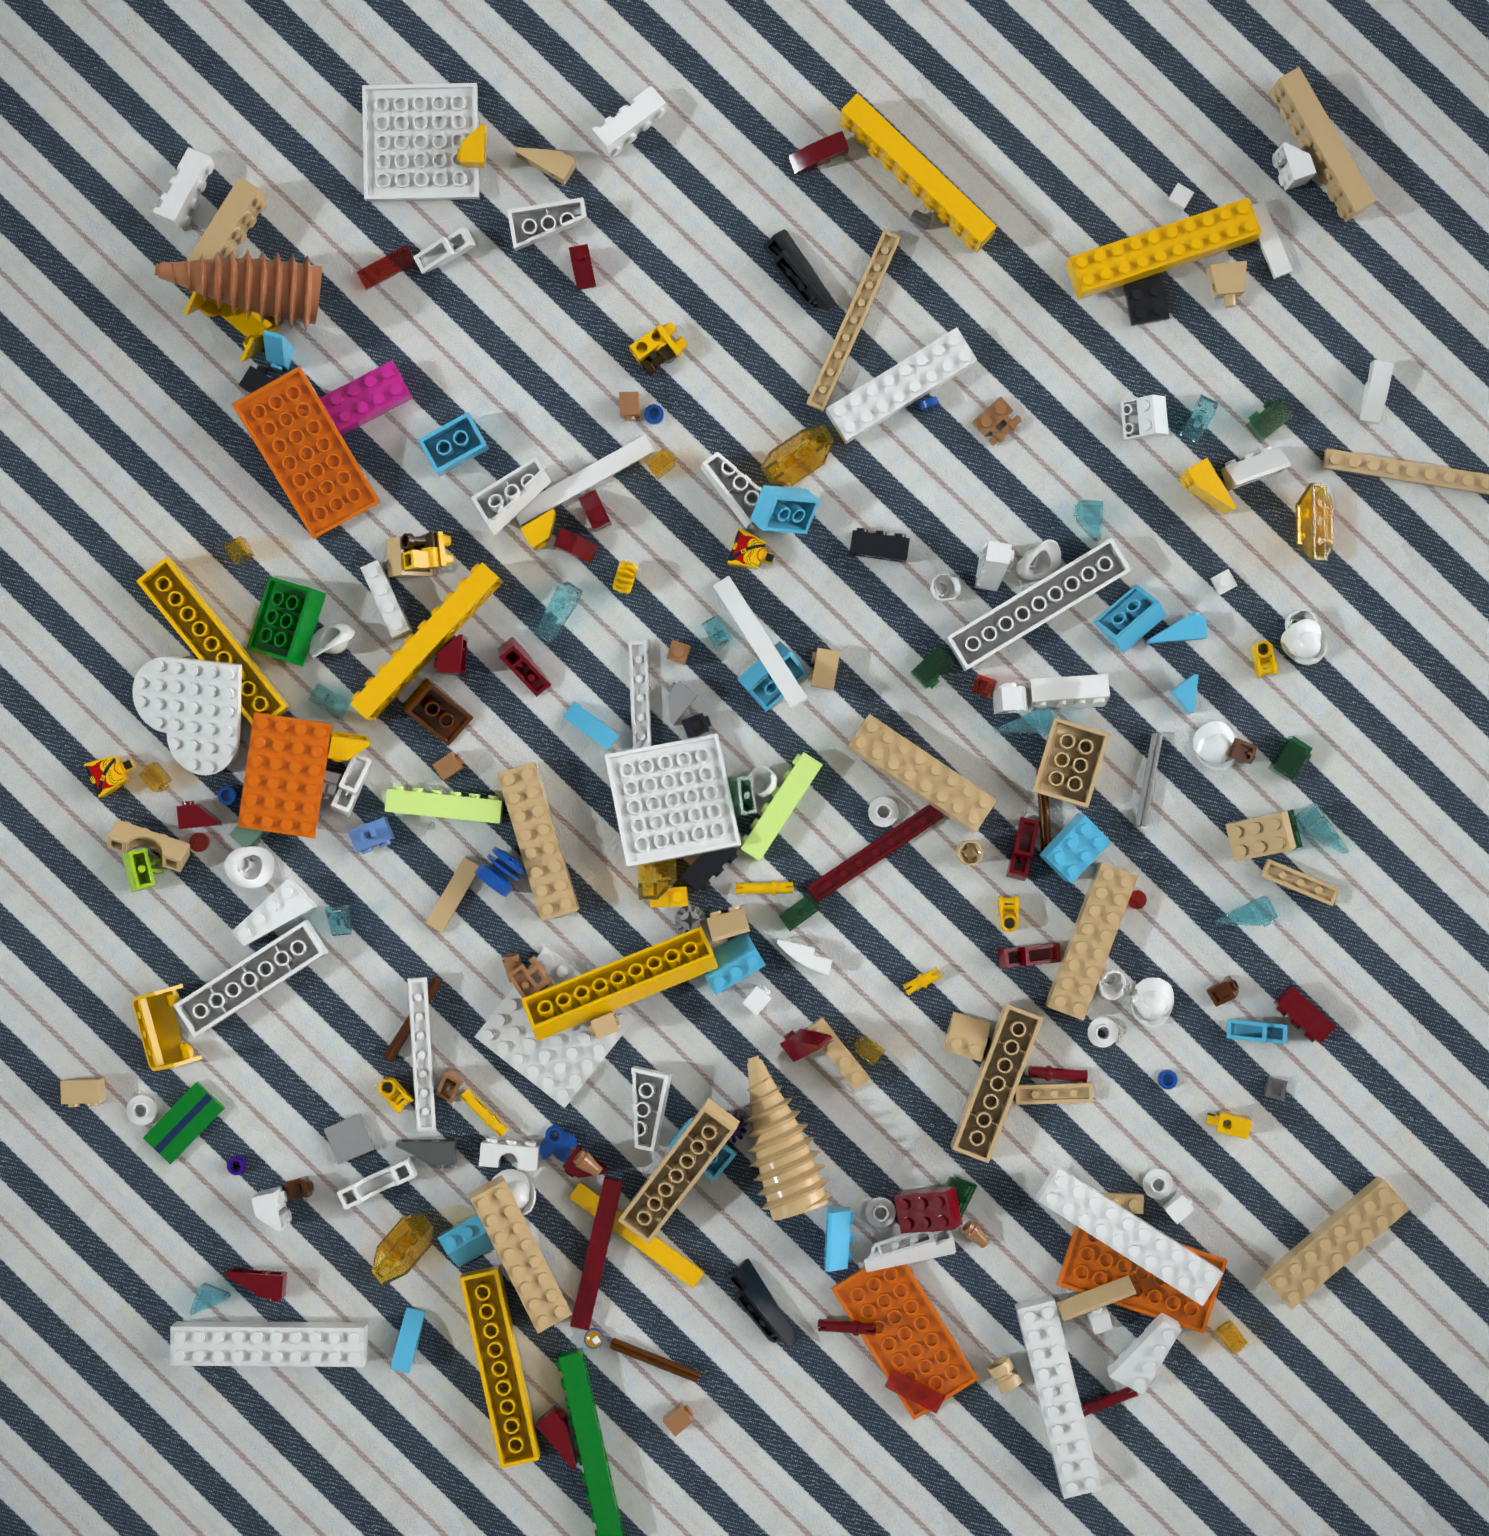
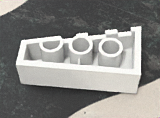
[592,86,667,158]
[153,147,214,231]
[507,197,588,251]
[700,452,762,529]
[471,457,551,536]
[974,541,1014,591]
[1028,674,1110,709]
[992,683,1032,714]
[231,879,318,946]
[631,1066,672,1152]
[1107,1312,1181,1395]

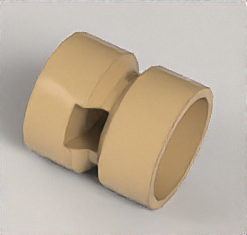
[956,840,983,866]
[987,1356,1023,1393]

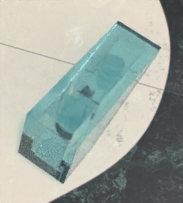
[535,581,583,643]
[994,707,1054,736]
[1293,804,1349,853]
[1212,896,1278,927]

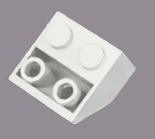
[1272,142,1317,191]
[1120,395,1169,440]
[251,1186,292,1232]

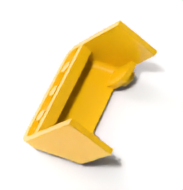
[184,291,283,362]
[132,984,203,1071]

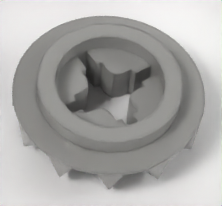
[675,905,706,933]

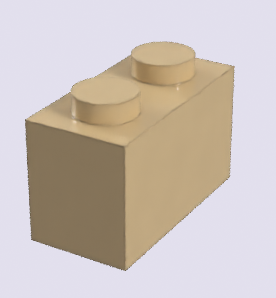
[808,648,840,690]
[589,1010,621,1039]
[60,1077,105,1107]

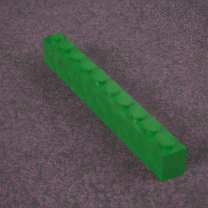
[556,1348,625,1536]

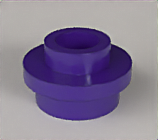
[227,1156,246,1175]

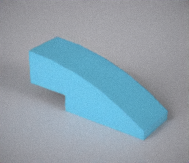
[563,701,620,751]
[1226,1019,1289,1044]
[391,1307,426,1373]

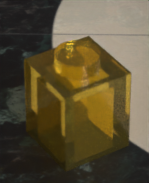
[645,448,676,480]
[224,536,255,564]
[138,762,172,793]
[854,1035,885,1066]
[1214,1319,1248,1354]

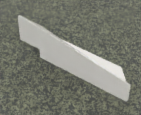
[864,1231,956,1272]

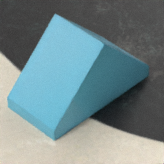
[1170,674,1199,714]

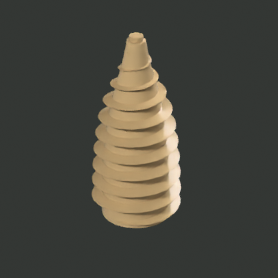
[744,1056,832,1221]

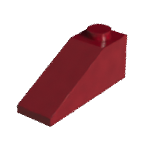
[498,637,551,697]
[780,1029,833,1062]
[225,1268,287,1302]
[536,1405,578,1469]

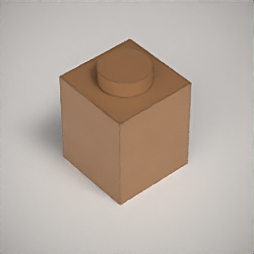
[619,392,640,421]
[666,640,691,665]
[433,752,464,781]
[663,1402,694,1437]

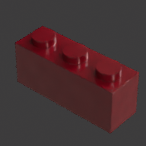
[1273,986,1336,1044]

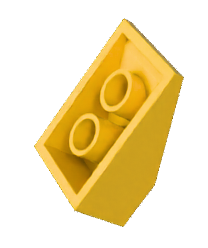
[1180,458,1237,515]

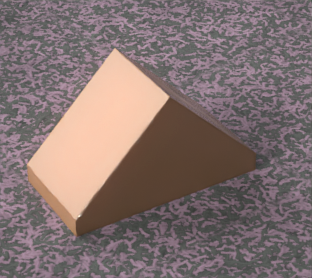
[435,1068,466,1103]

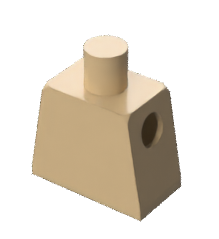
[1206,261,1247,308]

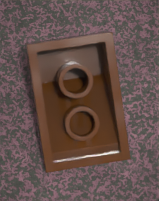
[402,677,473,746]

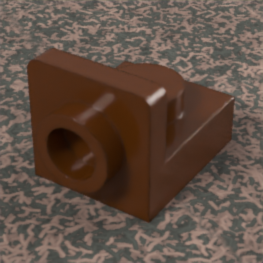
[1228,738,1258,764]
[1206,976,1239,1007]
[284,1176,314,1201]

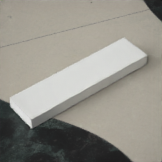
[1252,201,1293,279]

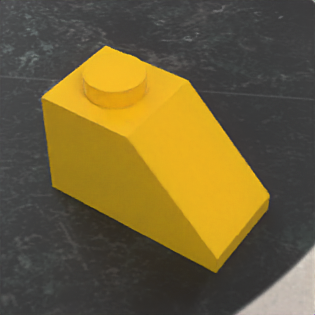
[457,124,487,168]
[520,509,557,550]
[328,731,370,762]
[649,886,688,908]

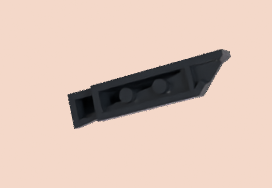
[763,229,836,310]
[725,1258,798,1349]

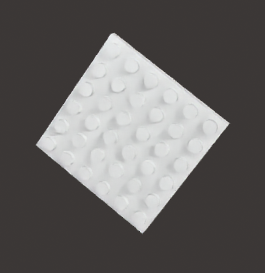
[362,83,480,201]
[605,734,741,868]
[475,946,636,1108]

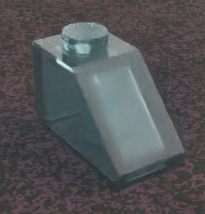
[1180,394,1218,443]
[1073,500,1103,542]

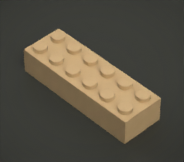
[187,176,268,261]

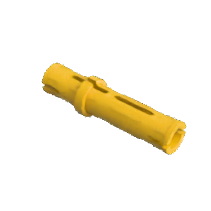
[735,880,793,896]
[459,1089,509,1138]

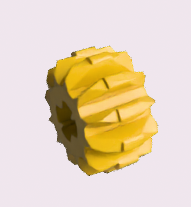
[612,560,638,594]

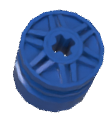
[474,847,526,897]

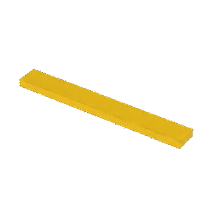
[569,1181,705,1288]

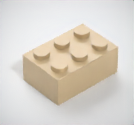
[1225,810,1296,862]

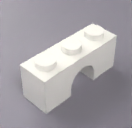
[479,1137,540,1171]

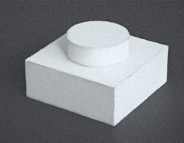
[1210,569,1238,595]

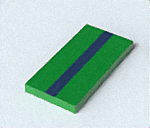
[143,1082,225,1164]

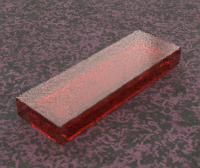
[357,245,416,290]
[884,1368,945,1414]

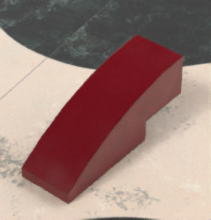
[788,131,849,175]
[1006,817,1040,881]
[997,943,1061,968]

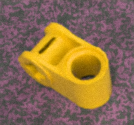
[1251,641,1278,679]
[998,895,1019,932]
[378,1076,414,1113]

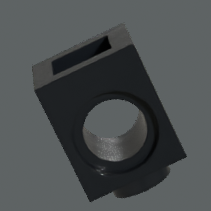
[681,713,712,739]

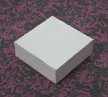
[1167,183,1194,210]

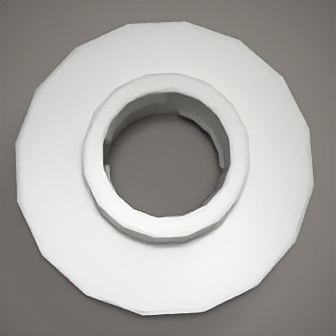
[868,797,899,827]
[1088,1017,1118,1048]
[126,1095,157,1126]
[1143,1169,1173,1199]
[865,1197,896,1228]

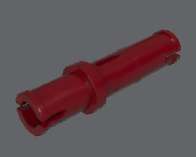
[1028,1065,1088,1082]
[818,1319,877,1336]
[1081,1387,1138,1417]

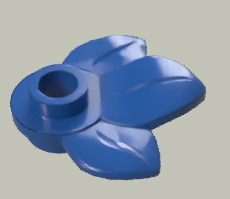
[540,1125,577,1162]

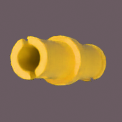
[903,967,942,996]

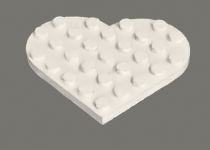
[132,656,242,775]

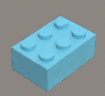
[418,412,489,477]
[750,485,820,534]
[1039,813,1111,884]

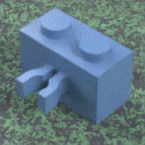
[348,817,395,855]

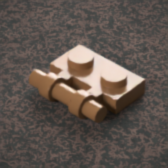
[972,397,1022,446]
[507,956,554,998]

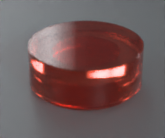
[189,833,210,852]
[1128,890,1147,909]

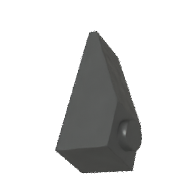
[396,1139,457,1169]

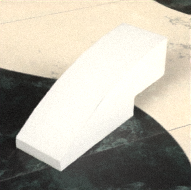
[413,228,477,274]
[1360,360,1394,424]
[331,754,372,817]
[777,938,832,975]

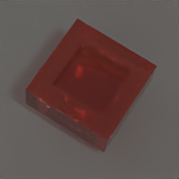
[971,674,997,699]

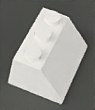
[1220,446,1291,491]

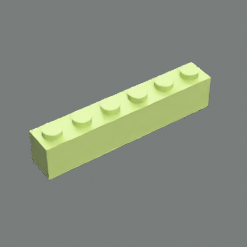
[740,752,823,861]
[384,785,504,824]

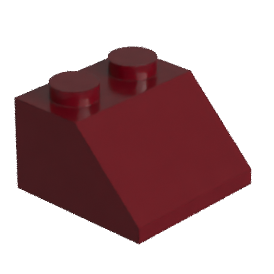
[434,634,468,676]

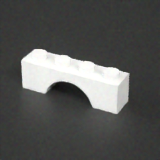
[360,560,413,639]
[337,1156,419,1210]

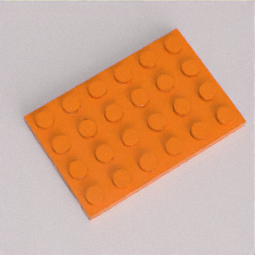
[237,712,333,839]

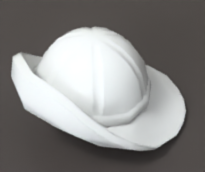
[1016,539,1061,580]
[1280,619,1327,665]
[309,623,355,657]
[1193,721,1236,770]
[224,846,275,889]
[1131,978,1174,1027]
[492,1169,536,1216]

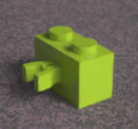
[122,848,164,893]

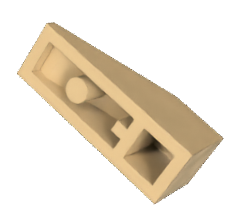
[514,147,577,185]

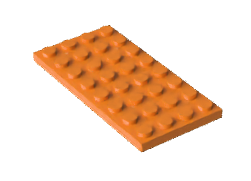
[232,366,380,539]
[1056,1225,1228,1334]
[831,1264,979,1420]

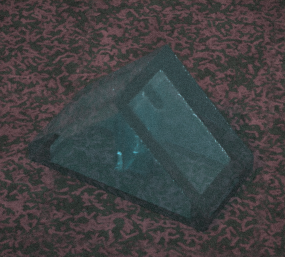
[702,615,733,650]
[308,683,351,718]
[325,905,352,936]
[190,1282,231,1315]

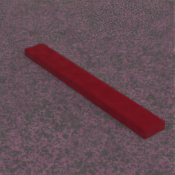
[806,804,944,903]
[570,1176,623,1331]

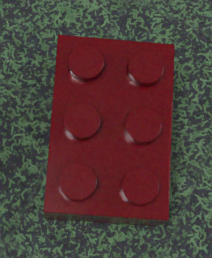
[894,1186,962,1234]

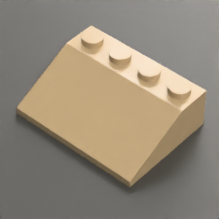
[1032,717,1110,808]

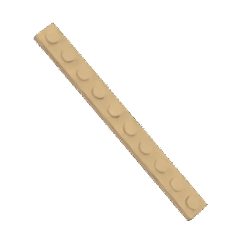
[806,229,901,412]
[1322,448,1489,495]

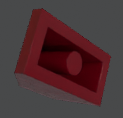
[569,244,596,290]
[579,490,612,532]
[553,528,598,563]
[176,801,222,829]
[562,1145,608,1178]

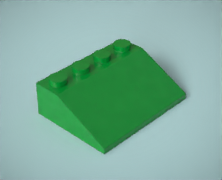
[246,576,326,667]

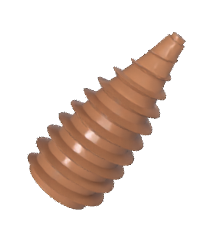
[155,250,322,330]

